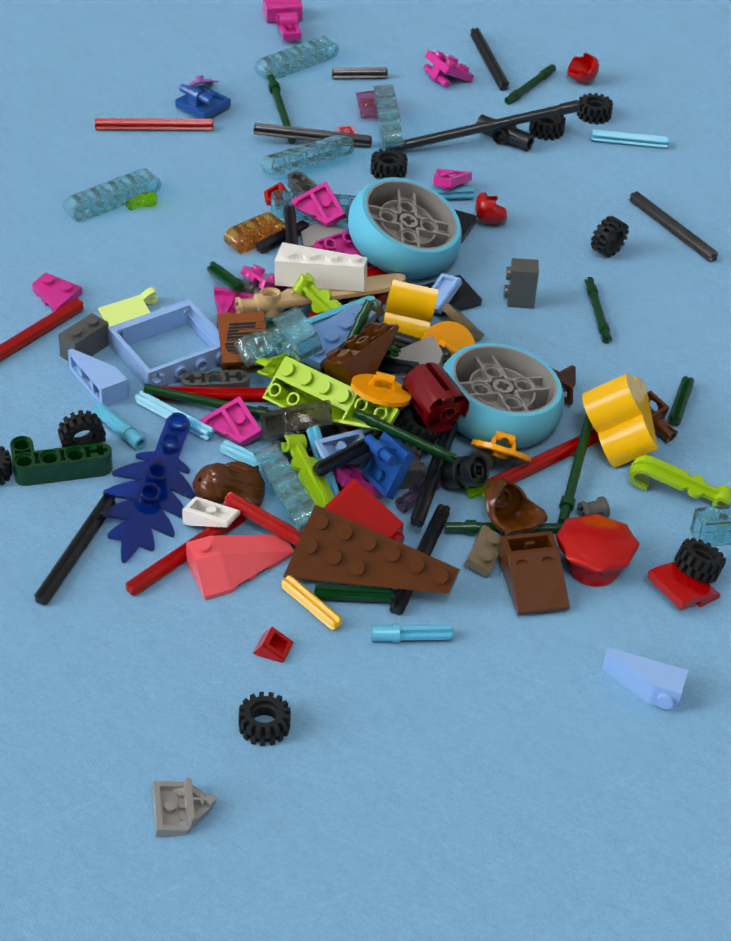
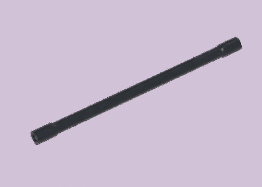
[385,100,580,152]

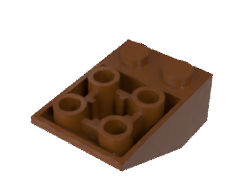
[321,322,399,386]
[498,531,570,615]

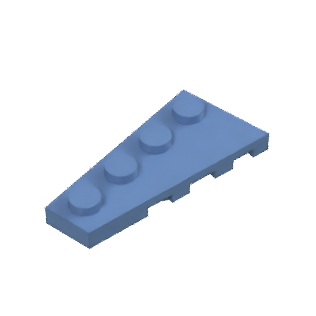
[282,303,376,370]

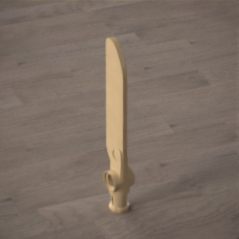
[235,273,406,317]

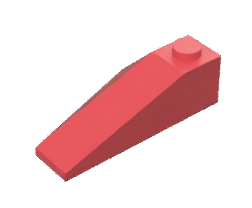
[186,534,294,600]

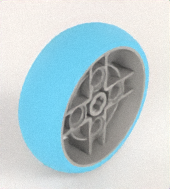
[348,177,462,279]
[443,343,564,449]

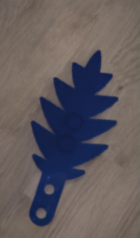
[101,412,195,563]

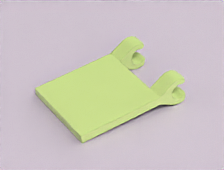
[98,287,162,335]

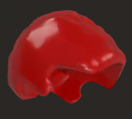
[567,52,599,84]
[475,192,507,225]

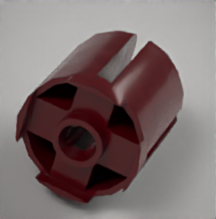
[402,362,469,433]

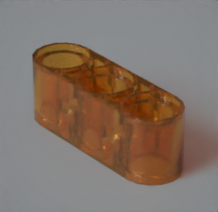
[224,212,285,254]

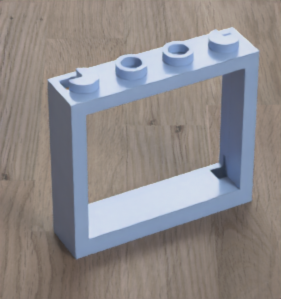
[108,299,221,386]

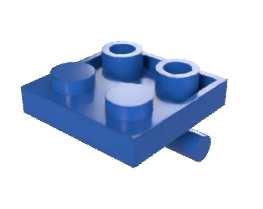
[175,84,231,119]
[362,431,415,500]

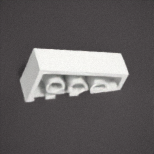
[274,242,367,292]

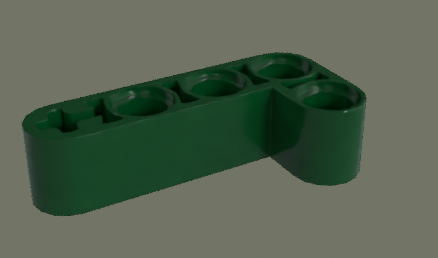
[10,436,113,486]

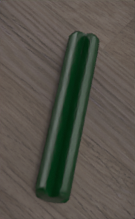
[207,261,244,293]
[668,376,694,426]
[314,585,393,603]

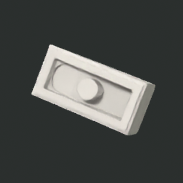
[182,496,240,527]

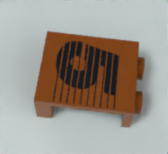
[217,311,269,373]

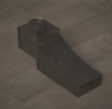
[259,400,334,439]

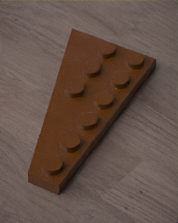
[283,504,461,594]

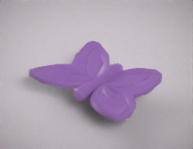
[187,75,218,87]

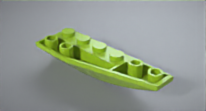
[262,356,400,431]

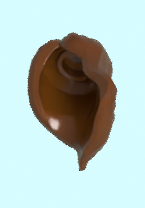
[192,461,265,507]
[484,477,548,536]

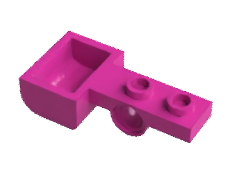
[262,0,303,42]

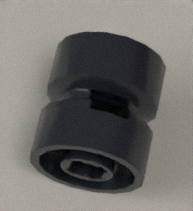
[441,454,489,490]

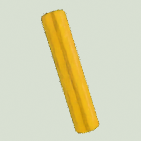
[281,575,342,630]

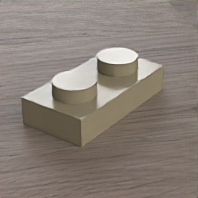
[442,303,485,341]
[464,525,501,578]

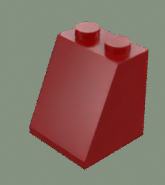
[324,479,405,543]

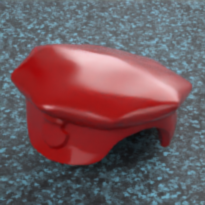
[556,514,639,587]

